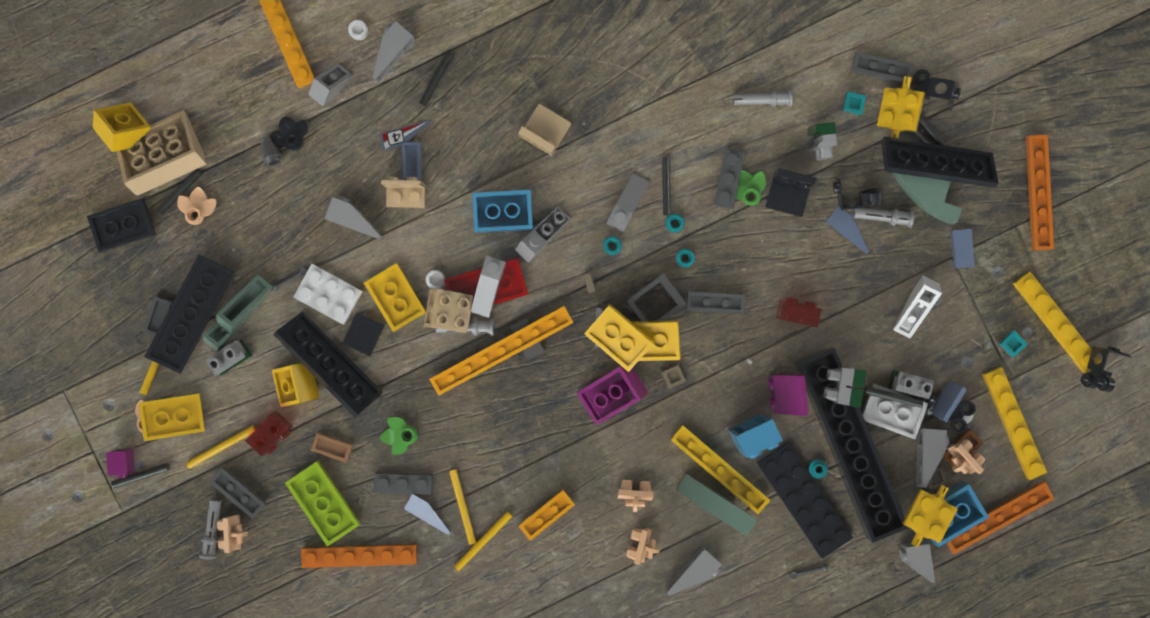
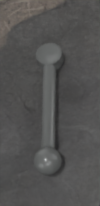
[272,268,308,291]
[789,564,829,579]

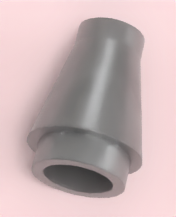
[260,136,282,167]

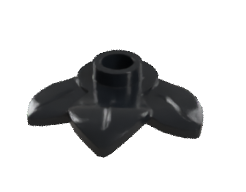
[271,116,308,151]

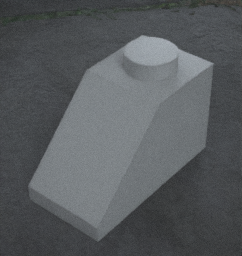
[308,63,352,106]
[899,540,935,583]

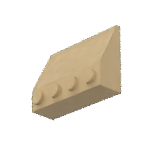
[117,110,207,196]

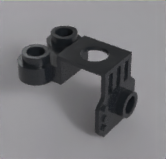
[912,69,961,111]
[833,177,883,210]
[1081,346,1131,393]
[926,390,976,434]

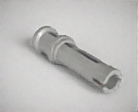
[733,89,793,107]
[853,207,914,228]
[436,319,495,336]
[199,499,222,560]

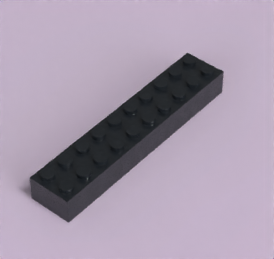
[794,347,909,543]

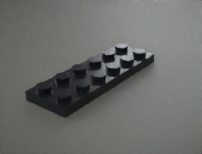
[881,136,999,188]
[144,254,235,374]
[274,311,383,418]
[757,442,854,559]

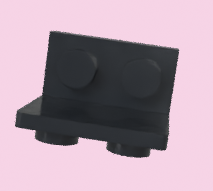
[765,168,816,217]

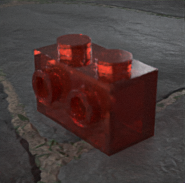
[776,297,822,328]
[245,411,293,457]

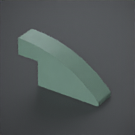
[893,173,962,225]
[203,275,272,352]
[676,474,757,536]

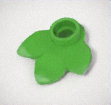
[736,170,766,206]
[379,417,418,455]

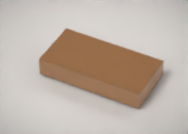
[310,432,354,463]

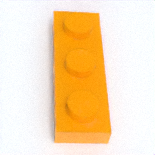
[518,489,575,541]

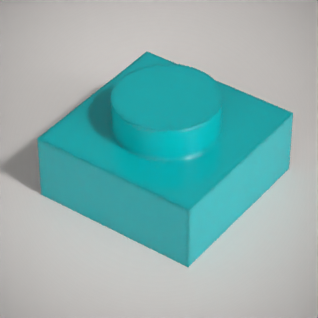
[842,92,866,116]
[998,330,1028,357]

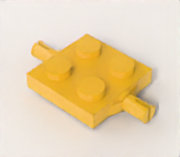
[877,76,925,138]
[902,485,958,547]

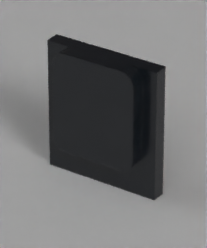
[342,312,385,356]

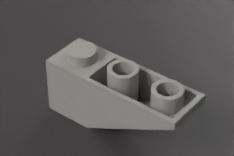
[515,206,571,263]

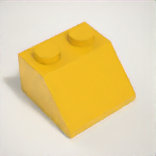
[93,102,151,152]
[272,363,320,407]

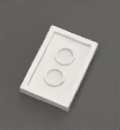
[294,264,363,325]
[862,383,928,439]

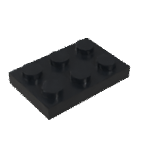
[87,198,156,253]

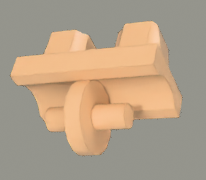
[947,439,985,474]
[618,480,654,512]
[217,514,248,553]
[626,528,660,565]

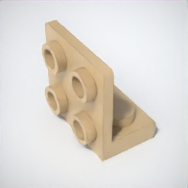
[518,104,571,156]
[381,177,426,208]
[424,289,473,333]

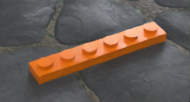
[1026,134,1054,251]
[946,481,1055,554]
[301,544,417,568]

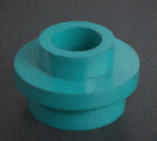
[665,214,684,233]
[603,236,622,255]
[676,248,695,268]
[808,459,828,479]

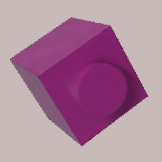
[106,449,135,478]

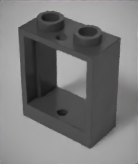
[625,273,686,321]

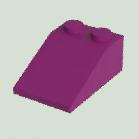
[577,366,649,425]
[767,372,809,416]

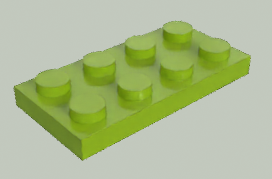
[285,460,361,547]

